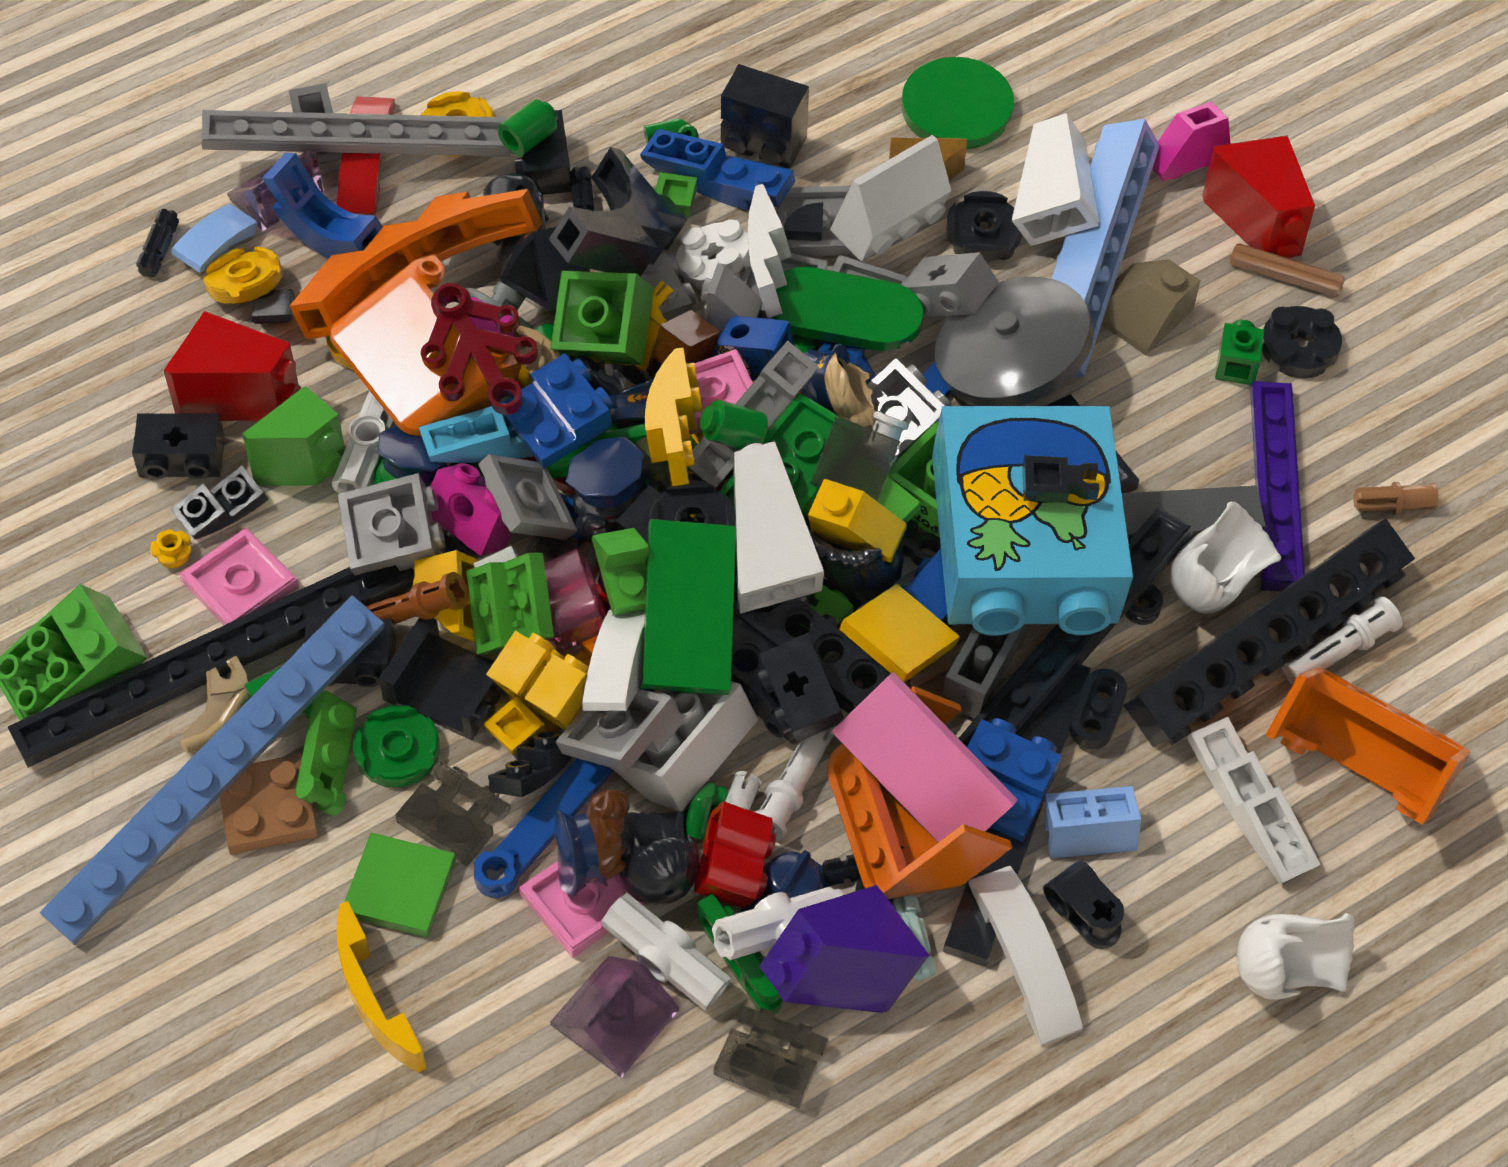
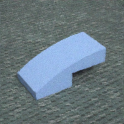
[171,203,257,273]

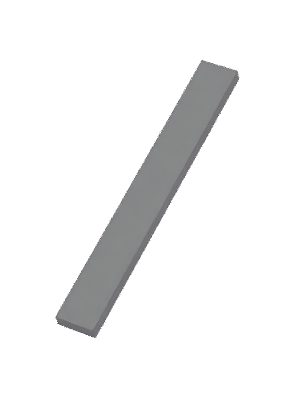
[201,110,511,156]

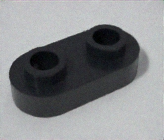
[1070,669,1127,749]

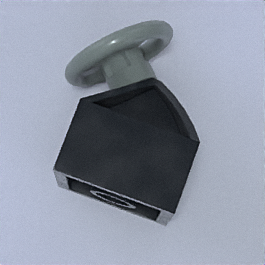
[466,227,590,331]

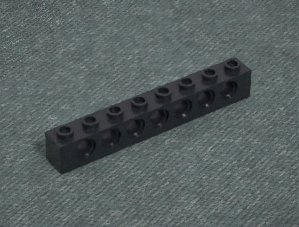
[616,485,912,714]
[1123,518,1415,747]

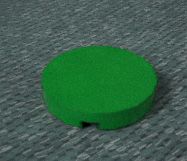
[353,705,440,787]

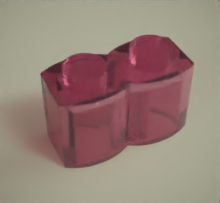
[544,549,607,650]

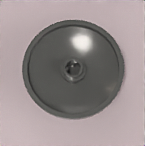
[935,277,1094,406]

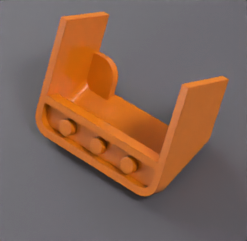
[1265,667,1471,825]
[827,686,1012,899]

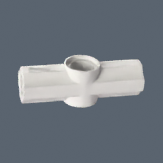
[332,391,396,493]
[712,887,843,960]
[601,892,731,1011]

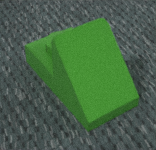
[592,528,649,616]

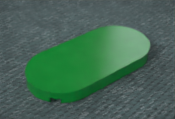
[772,267,923,351]

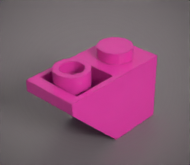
[1152,102,1231,181]

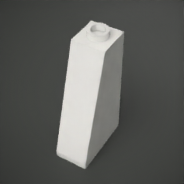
[1012,113,1099,246]
[734,441,824,614]

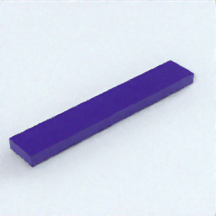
[1250,381,1305,591]

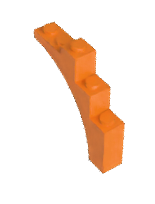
[290,189,543,339]

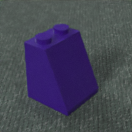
[759,885,929,1013]

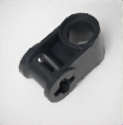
[1043,860,1124,949]

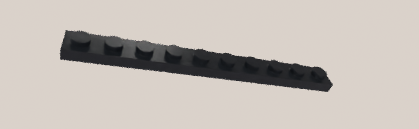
[8,565,415,768]

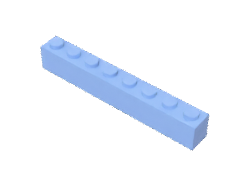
[1052,119,1160,377]

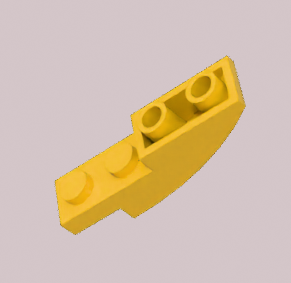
[645,347,702,487]

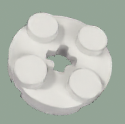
[676,219,751,290]

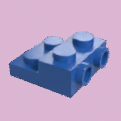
[500,353,613,469]
[967,718,1062,842]

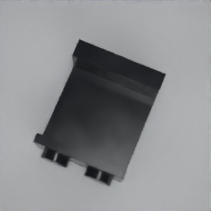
[379,618,507,741]

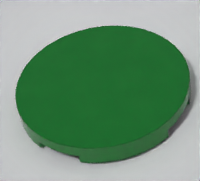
[901,57,1014,149]

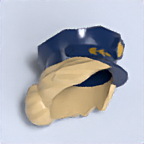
[801,343,876,435]

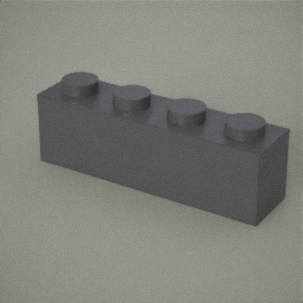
[1122,485,1266,544]
[941,624,1031,719]

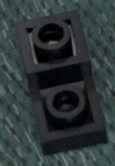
[171,466,269,540]
[488,731,572,797]

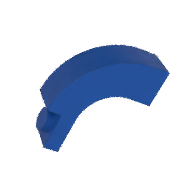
[262,153,383,259]

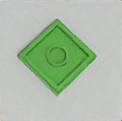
[344,832,456,938]

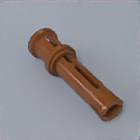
[366,572,469,624]

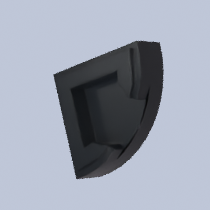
[783,202,823,241]

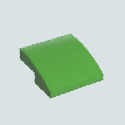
[466,553,554,655]

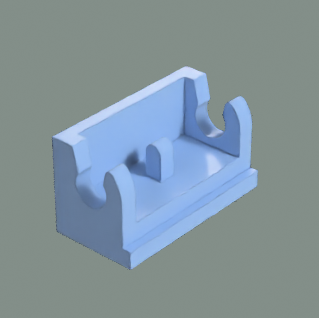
[1044,786,1141,859]

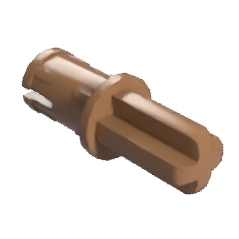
[1353,482,1439,514]

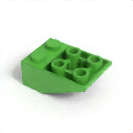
[0,584,148,720]

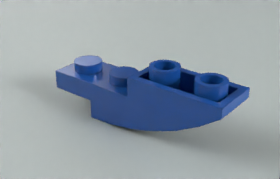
[640,129,796,210]

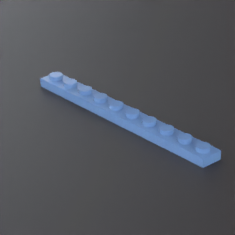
[40,595,384,945]

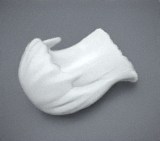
[1170,502,1281,614]
[1237,913,1354,1000]

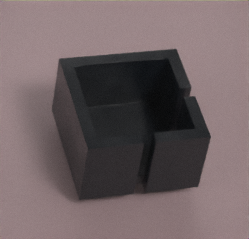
[721,64,809,169]

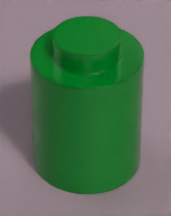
[497,99,557,157]
[700,399,768,450]

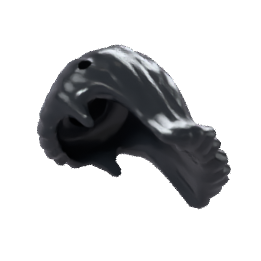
[809,531,904,601]
[619,811,699,904]

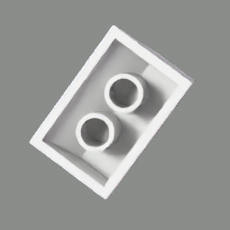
[830,135,951,262]
[612,681,758,812]

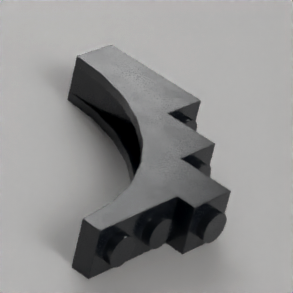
[549,147,688,277]

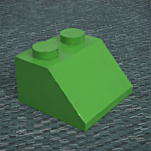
[550,271,654,365]
[242,386,345,486]

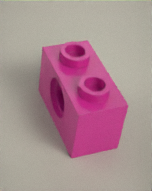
[431,463,512,556]

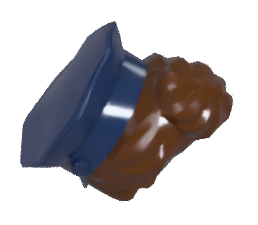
[555,788,630,897]

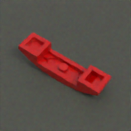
[337,96,395,216]

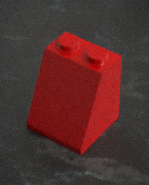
[1202,135,1315,259]
[163,311,301,421]

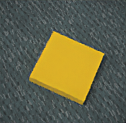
[839,584,960,682]

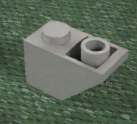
[701,263,762,335]

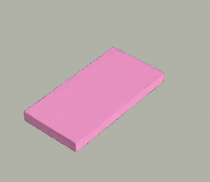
[831,672,1018,842]

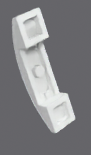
[968,866,1083,1046]

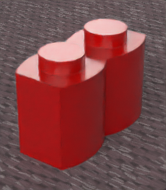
[694,801,776,909]

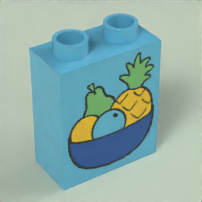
[932,406,1133,635]

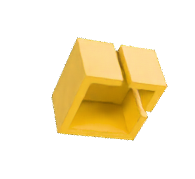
[486,631,589,730]

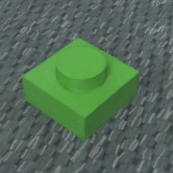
[655,172,697,216]

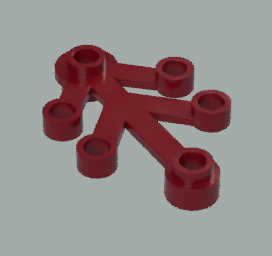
[420,283,538,415]

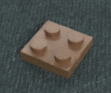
[220,753,318,855]

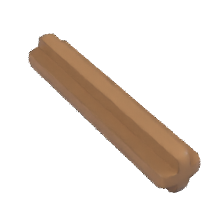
[1230,243,1345,297]

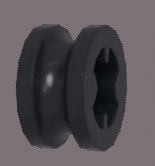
[1125,584,1163,625]

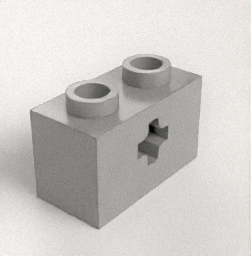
[902,252,999,317]

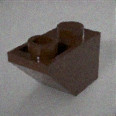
[646,310,721,379]

